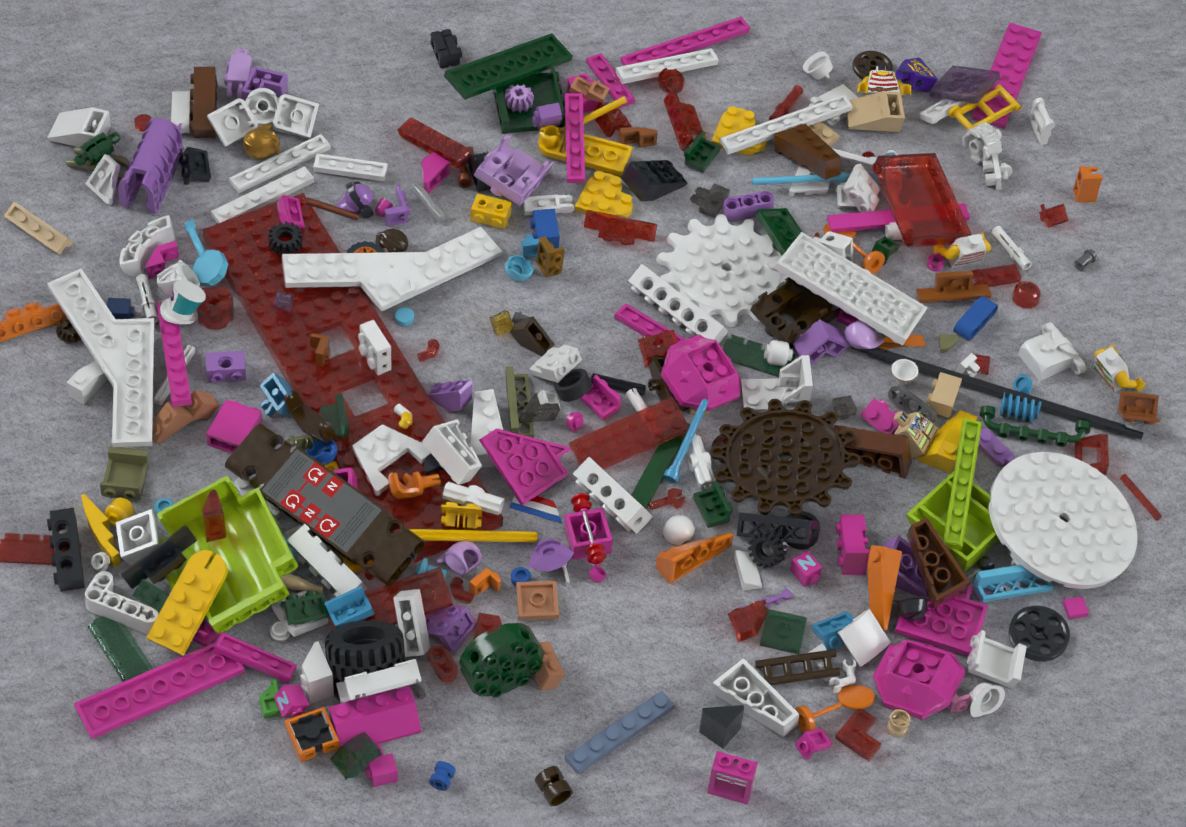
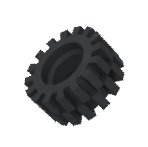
[268,221,302,256]
[748,530,787,568]

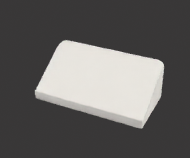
[734,550,762,591]

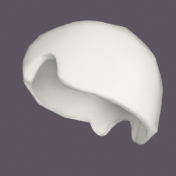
[663,515,695,546]

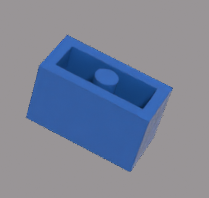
[530,209,560,248]

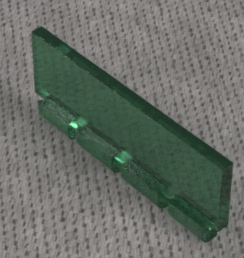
[722,334,796,377]
[88,616,153,682]

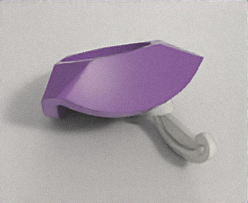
[528,538,574,584]

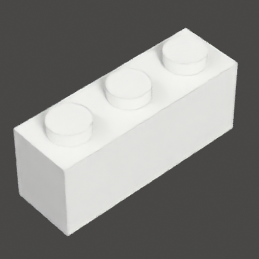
[393,589,431,657]

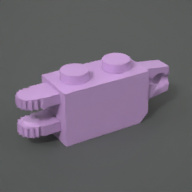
[224,48,253,99]

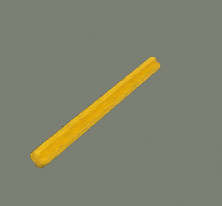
[409,529,538,543]

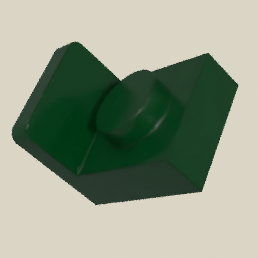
[871,236,900,265]

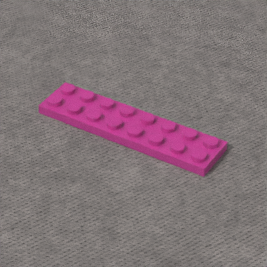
[971,22,1042,129]
[74,642,245,740]

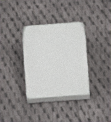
[535,390,561,412]

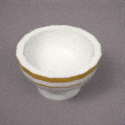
[891,359,918,385]

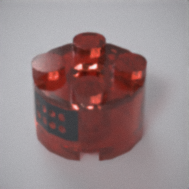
[196,286,234,330]

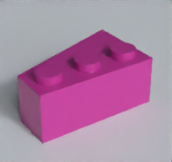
[836,514,870,575]

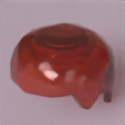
[657,68,685,95]
[1012,281,1041,309]

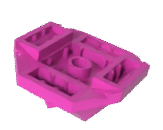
[661,335,741,411]
[873,640,965,720]

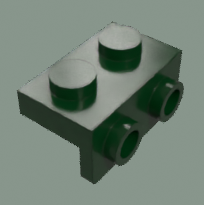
[684,131,721,173]
[693,481,733,528]

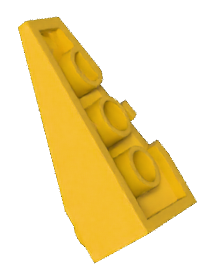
[915,410,978,474]

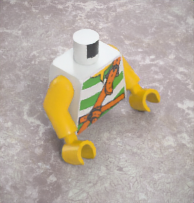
[1094,344,1146,393]

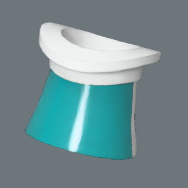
[160,281,206,324]

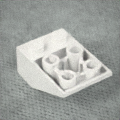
[47,107,111,147]

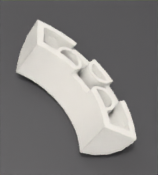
[120,215,176,277]

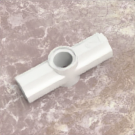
[687,434,716,490]
[442,482,504,515]

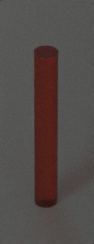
[1120,474,1162,521]

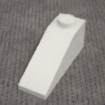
[66,361,108,405]

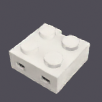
[358,320,391,375]

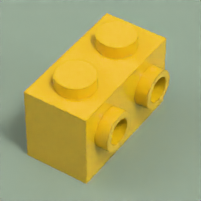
[470,193,512,229]

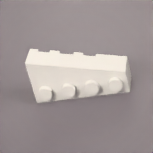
[470,389,503,468]
[287,524,367,597]
[713,658,799,737]

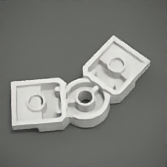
[207,88,319,147]

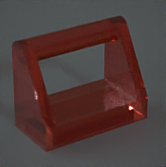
[1074,434,1109,475]
[202,490,226,542]

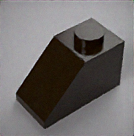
[509,316,555,357]

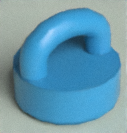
[1013,374,1032,394]

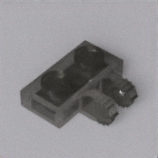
[690,183,730,218]

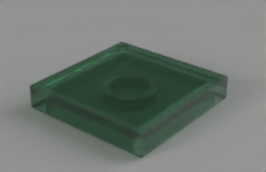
[759,609,807,654]

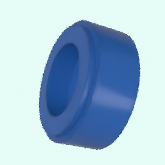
[511,567,531,587]

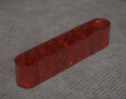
[397,117,472,169]

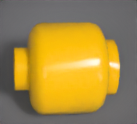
[105,497,135,526]

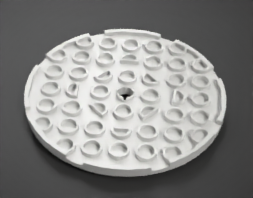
[989,452,1138,589]

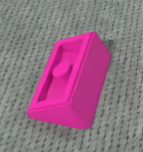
[277,195,305,229]

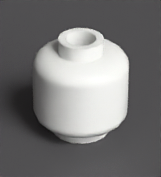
[764,340,793,366]

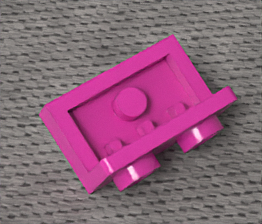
[579,375,621,421]
[860,398,899,435]

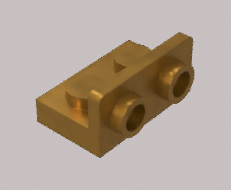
[536,236,565,278]

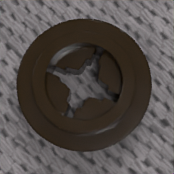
[56,318,82,343]

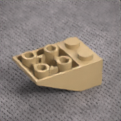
[846,91,905,132]

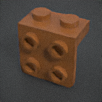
[1117,390,1161,425]

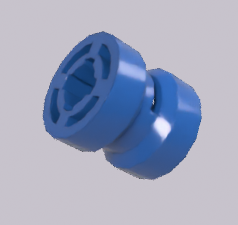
[429,761,456,791]

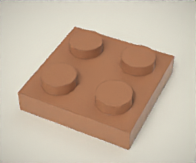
[516,581,559,621]

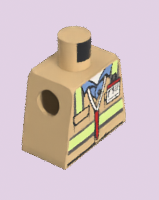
[894,411,939,458]

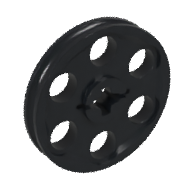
[1008,605,1070,662]

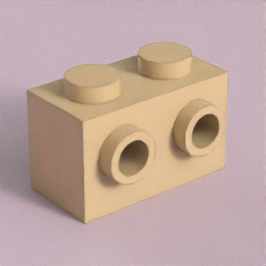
[926,372,962,418]

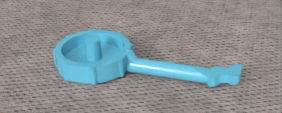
[184,219,228,287]

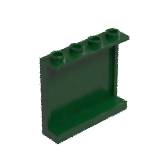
[493,65,565,134]

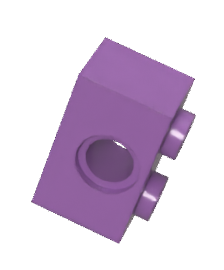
[206,351,246,383]

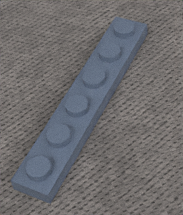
[565,690,675,774]

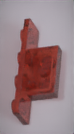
[663,89,703,151]
[584,210,657,245]

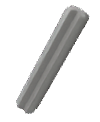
[411,182,446,223]

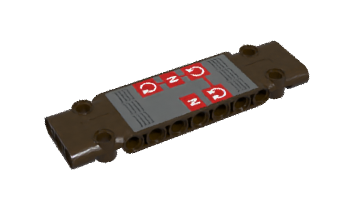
[225,423,425,587]

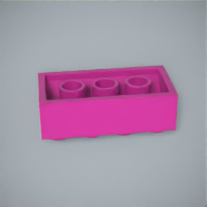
[329,685,421,754]

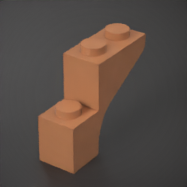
[153,390,220,443]

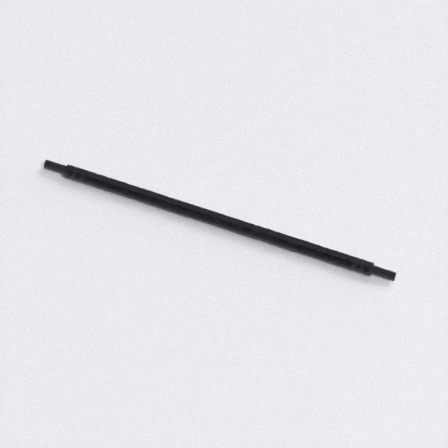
[851,346,1144,440]

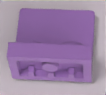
[425,602,477,653]

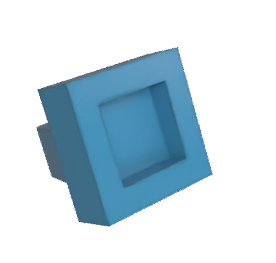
[521,235,539,258]

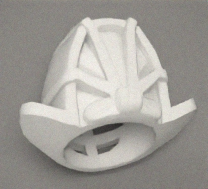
[157,260,200,298]

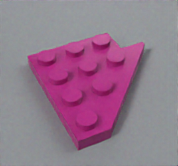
[479,428,571,506]
[894,585,988,656]

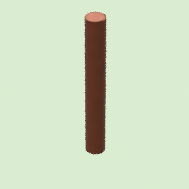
[305,197,359,220]

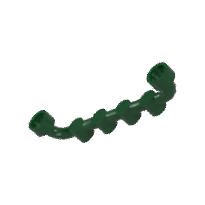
[980,405,1091,447]

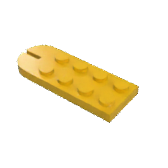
[538,125,633,176]
[146,550,228,656]

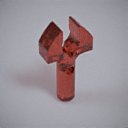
[649,488,685,510]

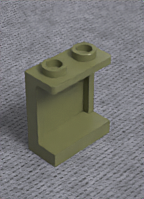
[100,446,150,500]

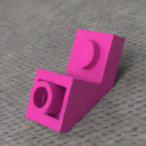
[146,241,179,279]

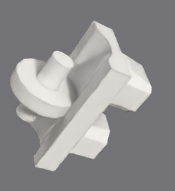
[983,154,1013,190]

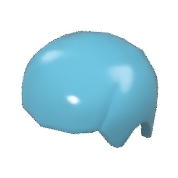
[505,255,535,282]

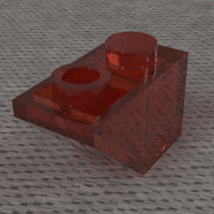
[727,600,768,642]

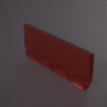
[0,533,82,565]

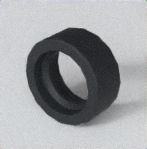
[554,369,592,402]
[782,511,820,550]

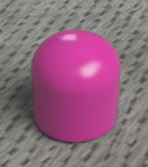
[375,198,393,217]

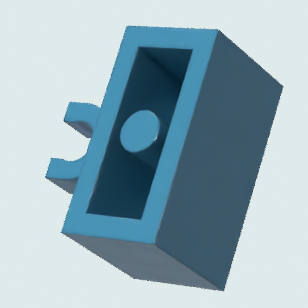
[260,373,302,419]

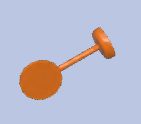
[823,223,885,274]
[795,685,875,733]

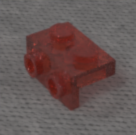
[593,101,632,137]

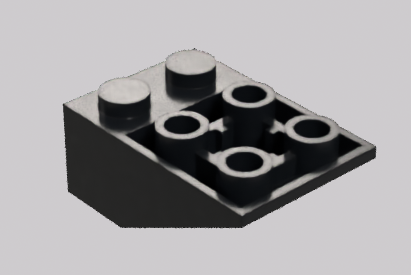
[621,160,688,201]

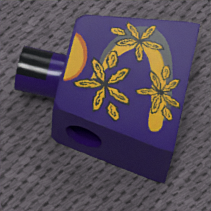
[895,57,938,92]

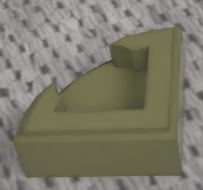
[938,334,958,353]

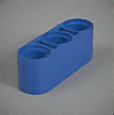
[953,296,998,341]

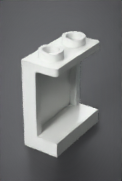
[967,630,1027,689]

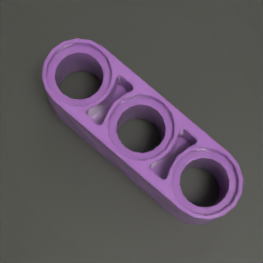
[722,191,774,222]

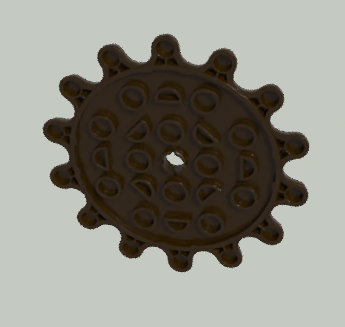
[710,399,861,517]

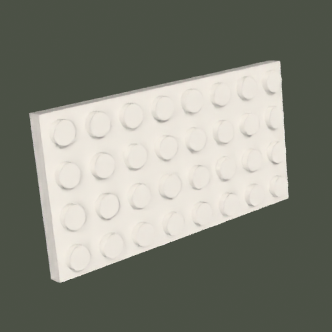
[774,232,928,345]

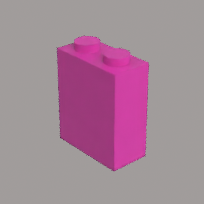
[206,399,263,454]

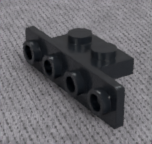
[121,525,197,589]

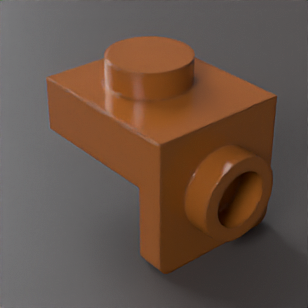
[310,333,331,366]

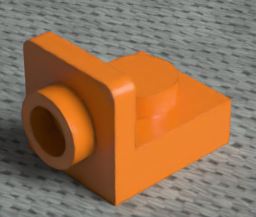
[469,568,501,597]

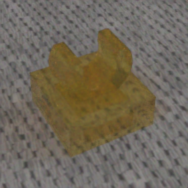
[490,310,513,336]

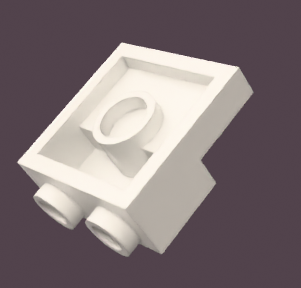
[842,164,880,212]
[529,345,582,383]

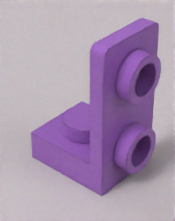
[385,185,411,226]

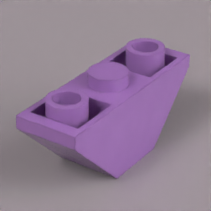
[426,379,473,412]

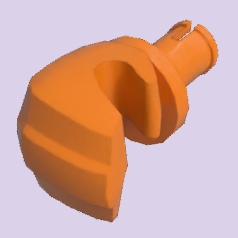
[388,472,440,499]

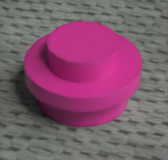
[566,412,583,431]

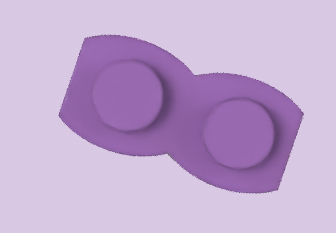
[532,102,562,130]

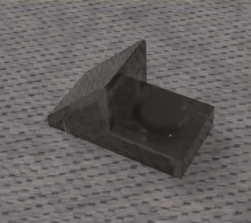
[518,393,560,423]

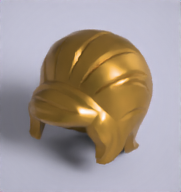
[243,124,281,160]

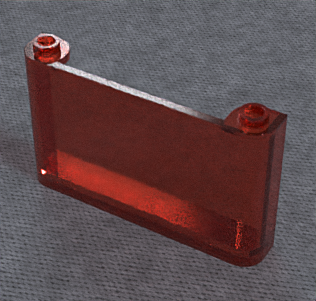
[872,153,972,247]

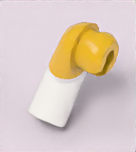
[394,404,412,429]

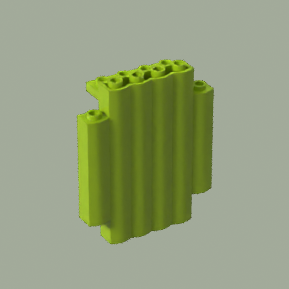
[157,475,299,634]

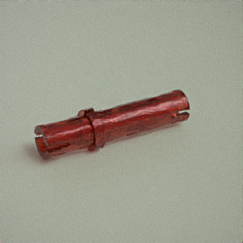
[769,85,804,121]

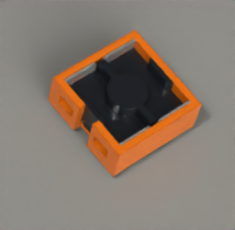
[285,707,340,763]

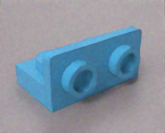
[812,611,854,650]

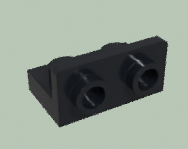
[179,146,211,185]

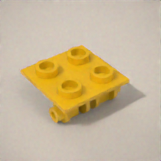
[441,502,482,529]

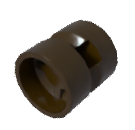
[535,766,573,806]

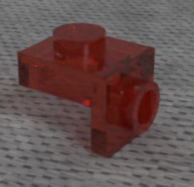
[1039,203,1069,228]

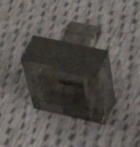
[832,395,857,420]

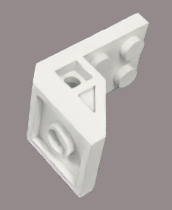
[741,355,813,413]

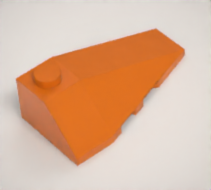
[655,532,734,584]
[867,545,902,631]

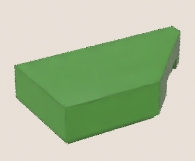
[259,679,281,719]

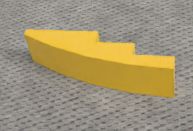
[81,494,121,568]

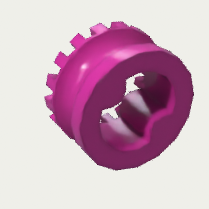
[927,253,944,272]

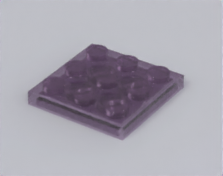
[929,65,1000,104]

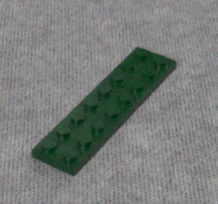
[444,33,573,100]

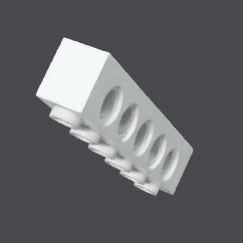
[628,264,728,343]

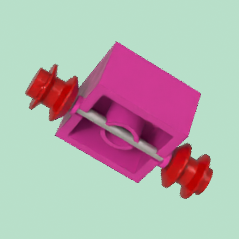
[564,493,613,564]

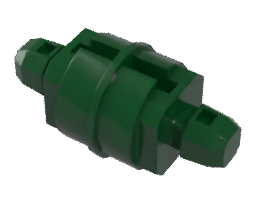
[74,131,121,166]

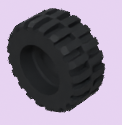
[324,620,405,682]

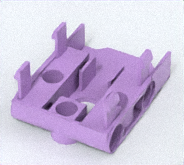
[474,134,554,206]

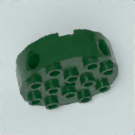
[459,623,544,698]

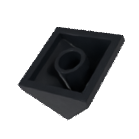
[699,705,744,749]

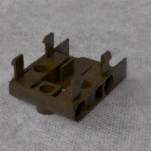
[750,277,841,349]

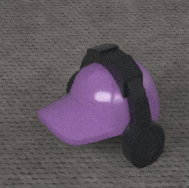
[336,181,374,218]

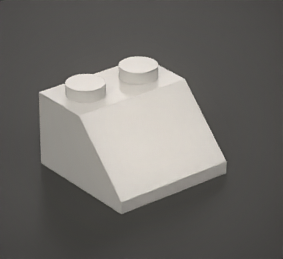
[116,509,159,565]
[300,641,334,704]

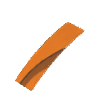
[878,335,926,350]

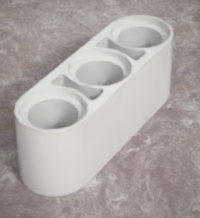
[171,91,191,134]

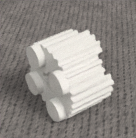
[962,122,1002,163]

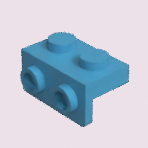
[325,586,375,629]

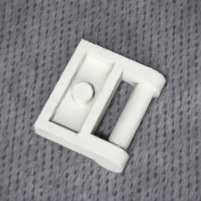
[1029,97,1055,145]

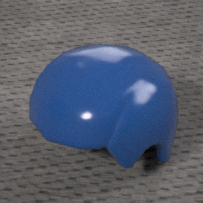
[306,439,338,465]

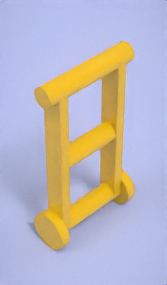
[948,84,1022,130]

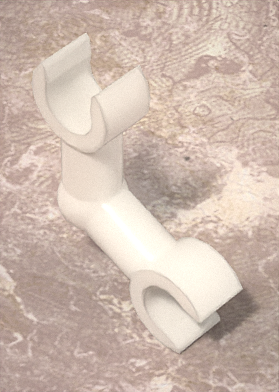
[828,659,856,693]

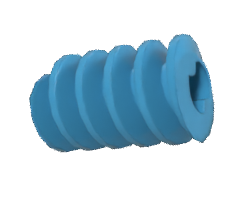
[1000,392,1042,424]

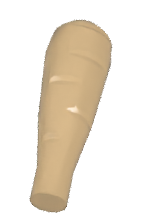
[281,573,324,594]

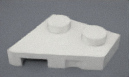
[788,167,832,196]

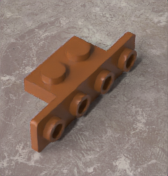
[916,271,992,303]

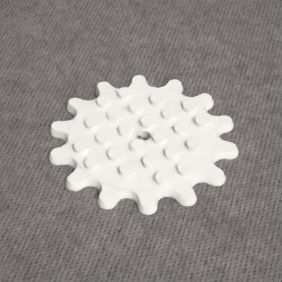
[656,214,788,327]

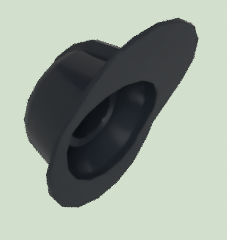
[893,596,931,621]

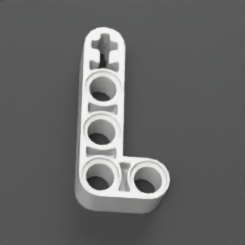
[85,571,158,634]

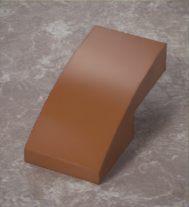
[619,127,658,148]

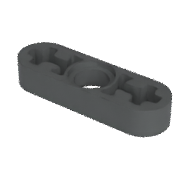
[888,385,937,423]

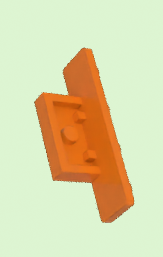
[0,302,67,342]

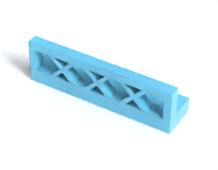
[973,565,1054,603]

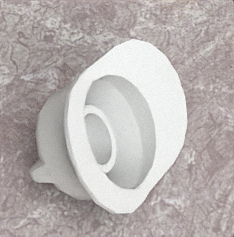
[803,51,833,80]
[969,683,1005,717]

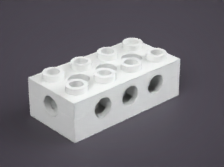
[573,457,653,534]

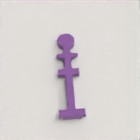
[738,589,792,619]

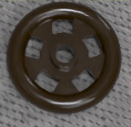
[852,51,893,80]

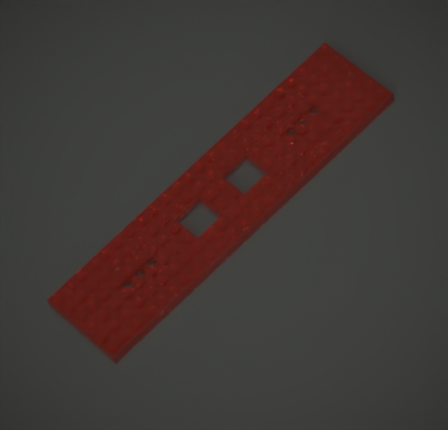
[202,193,503,565]

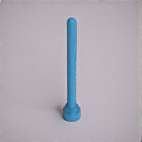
[663,399,708,483]

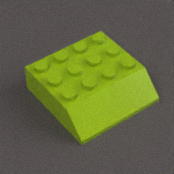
[906,471,1000,573]

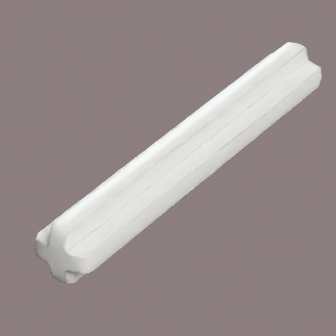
[153,345,195,406]

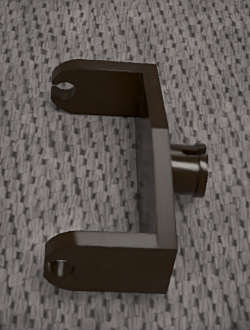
[648,355,690,412]
[284,391,336,444]

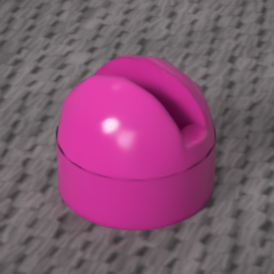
[589,565,607,582]

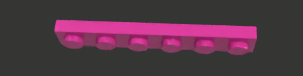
[565,93,585,183]

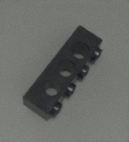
[47,507,85,592]

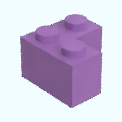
[242,66,288,109]
[792,320,850,364]

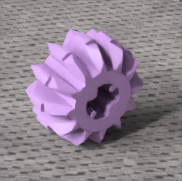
[504,83,534,113]

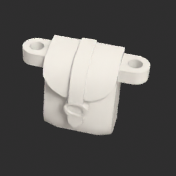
[1018,322,1086,381]

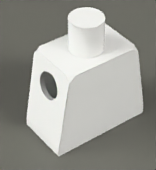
[814,231,853,262]

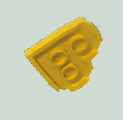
[711,106,767,156]
[574,171,633,223]

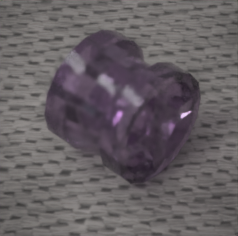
[274,291,294,312]

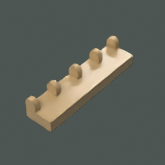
[4,201,73,255]

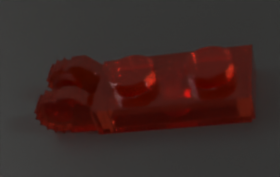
[971,264,1021,287]

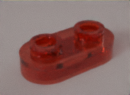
[428,644,458,682]

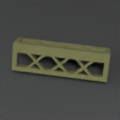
[505,366,534,438]

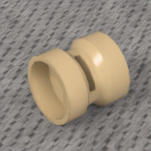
[887,709,910,737]

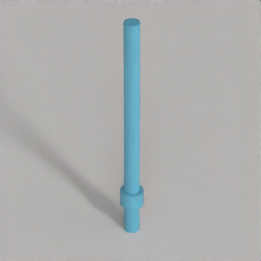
[752,172,851,185]

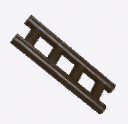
[755,649,840,686]

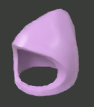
[845,319,885,349]
[436,541,482,576]

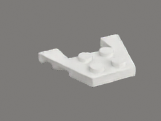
[352,425,430,496]

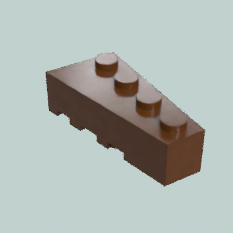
[190,66,218,138]
[774,124,841,180]
[834,425,912,479]
[907,517,970,609]

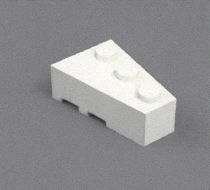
[422,419,482,485]

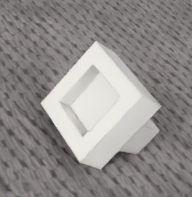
[955,353,980,377]

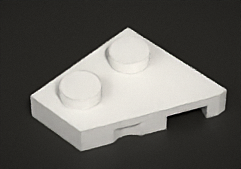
[85,154,120,205]

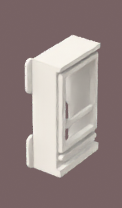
[336,659,422,703]

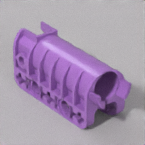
[118,117,183,213]

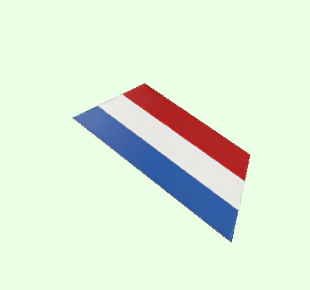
[509,496,562,524]

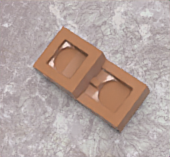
[569,76,610,102]

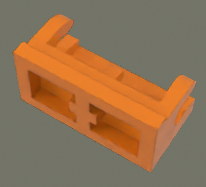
[1073,165,1103,202]

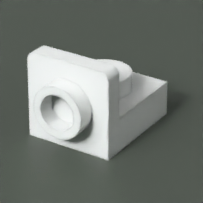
[835,182,856,208]

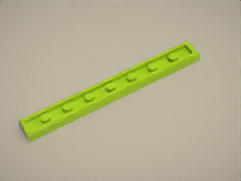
[943,418,982,550]

